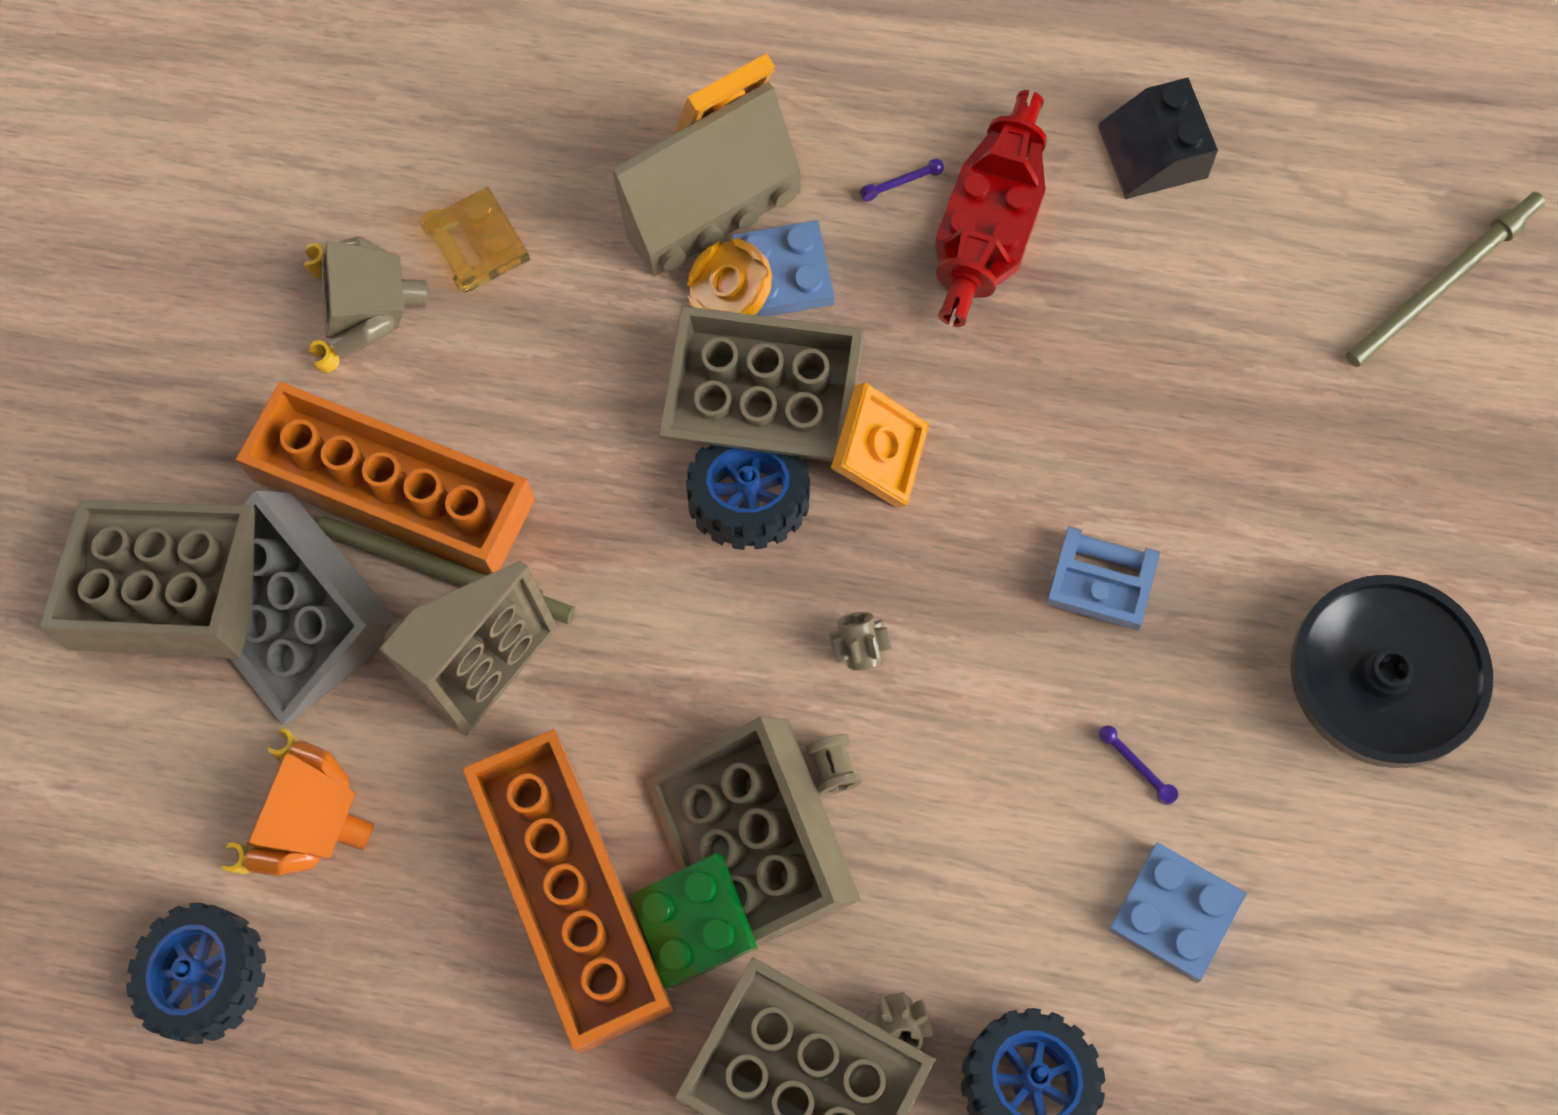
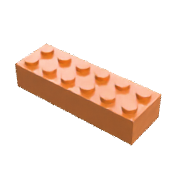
[235,381,535,575]
[462,729,674,1054]

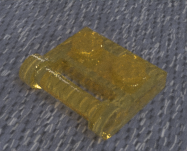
[420,186,530,293]

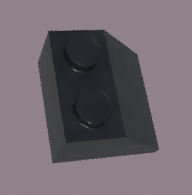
[1098,77,1218,199]

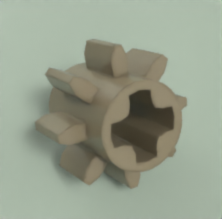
[829,612,891,670]
[866,992,933,1051]

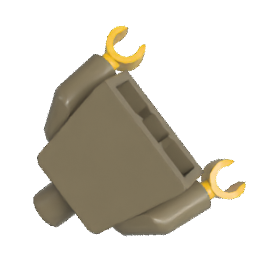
[303,236,427,373]

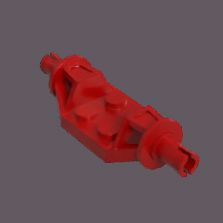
[935,90,1047,327]

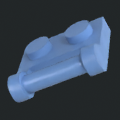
[1046,526,1160,631]

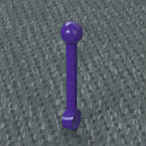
[859,158,944,202]
[1099,725,1178,805]

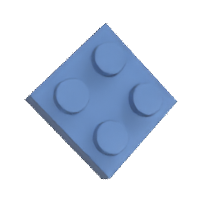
[732,220,835,317]
[1108,842,1247,983]

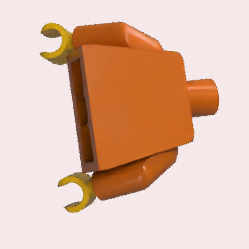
[222,728,374,876]

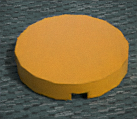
[687,238,772,315]

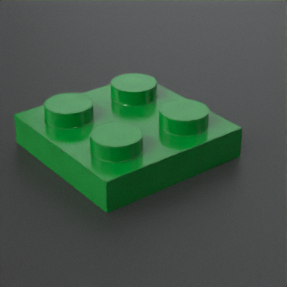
[631,854,758,989]

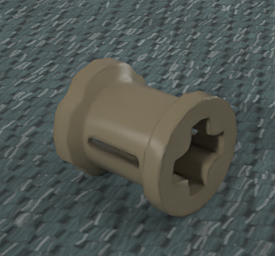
[806,734,861,795]

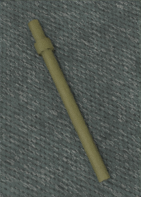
[1346,192,1545,367]
[317,516,575,624]

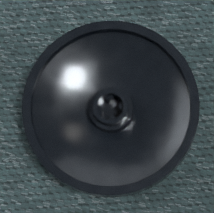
[1290,575,1493,768]

